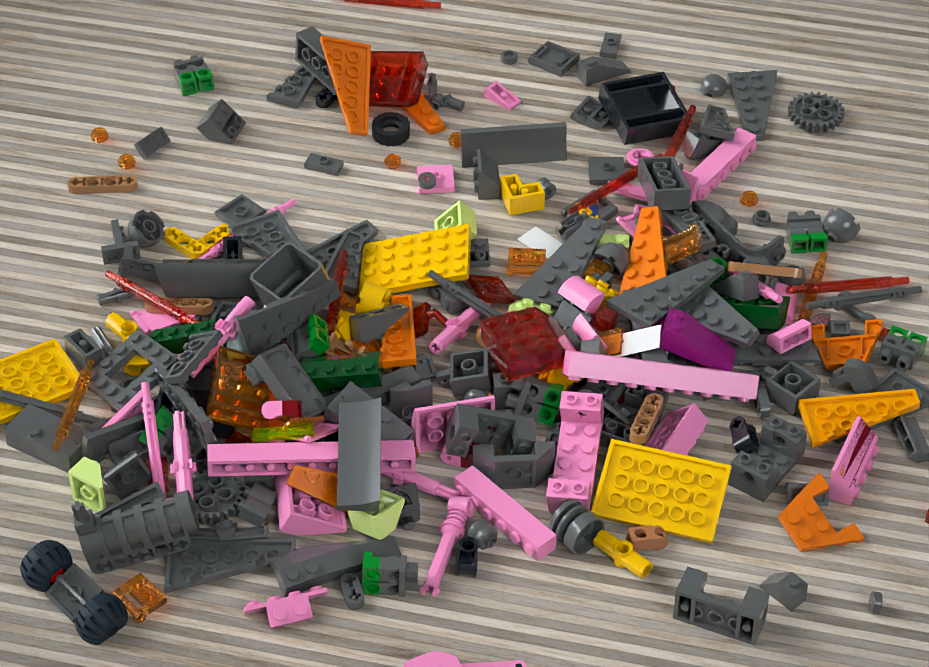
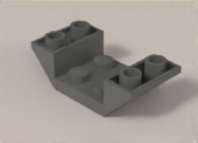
[601,384,669,446]
[473,441,555,489]

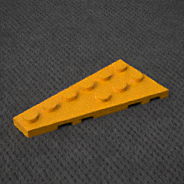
[798,389,920,448]

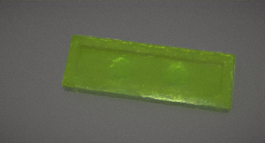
[252,424,315,442]

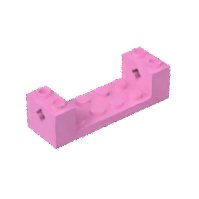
[546,391,604,513]

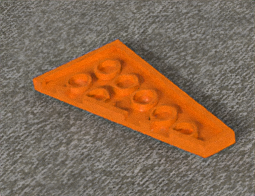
[320,35,371,137]

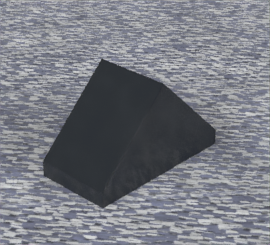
[223,236,243,259]

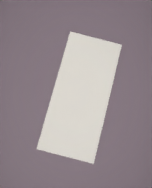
[517,226,563,259]
[602,325,661,357]

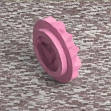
[626,148,654,169]

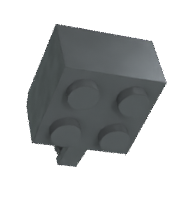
[437,348,493,397]
[762,361,821,415]

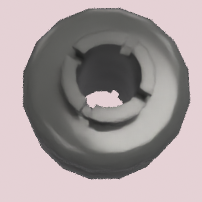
[467,519,498,550]

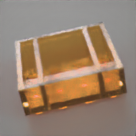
[206,346,291,434]

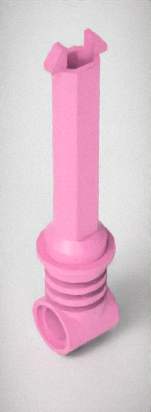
[419,496,475,597]

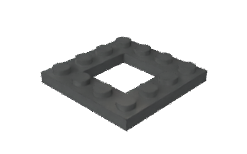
[83,329,178,412]

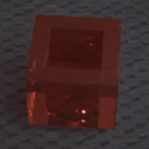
[593,305,618,335]

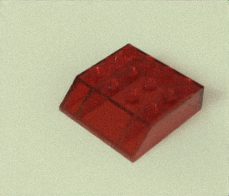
[369,51,428,107]
[480,307,576,381]

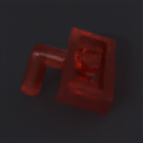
[413,302,448,339]

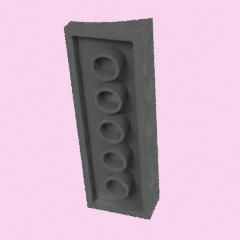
[460,122,567,168]
[337,398,381,512]

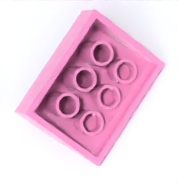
[411,395,495,453]

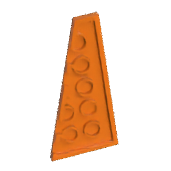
[619,206,668,294]

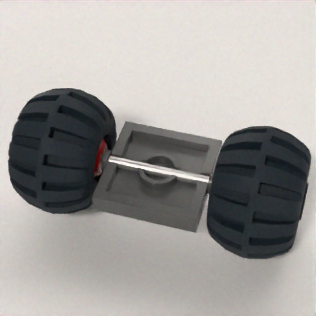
[20,540,128,645]

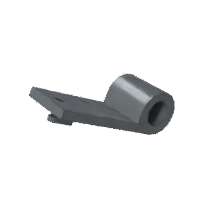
[579,385,634,426]

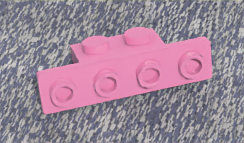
[243,586,329,629]

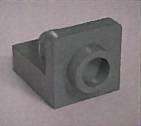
[412,353,437,381]

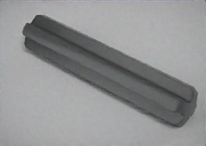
[91,326,115,357]

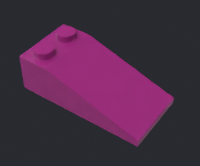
[659,307,736,371]

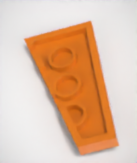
[286,465,348,514]

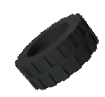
[372,112,410,147]

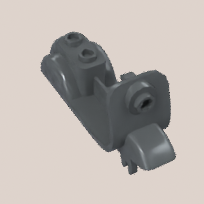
[691,200,786,283]

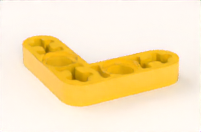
[164,224,232,259]

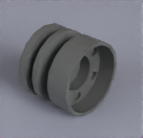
[548,499,605,555]

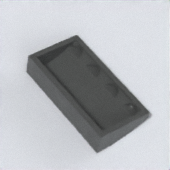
[251,343,328,428]

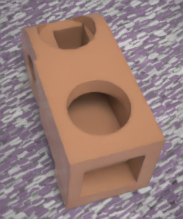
[625,525,668,553]

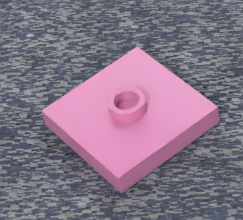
[417,165,455,194]

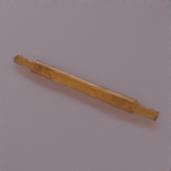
[797,252,828,322]
[52,359,95,451]

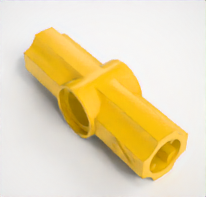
[105,312,138,343]
[593,530,653,578]

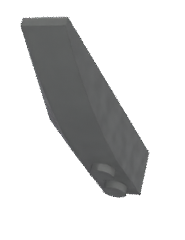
[269,537,402,598]

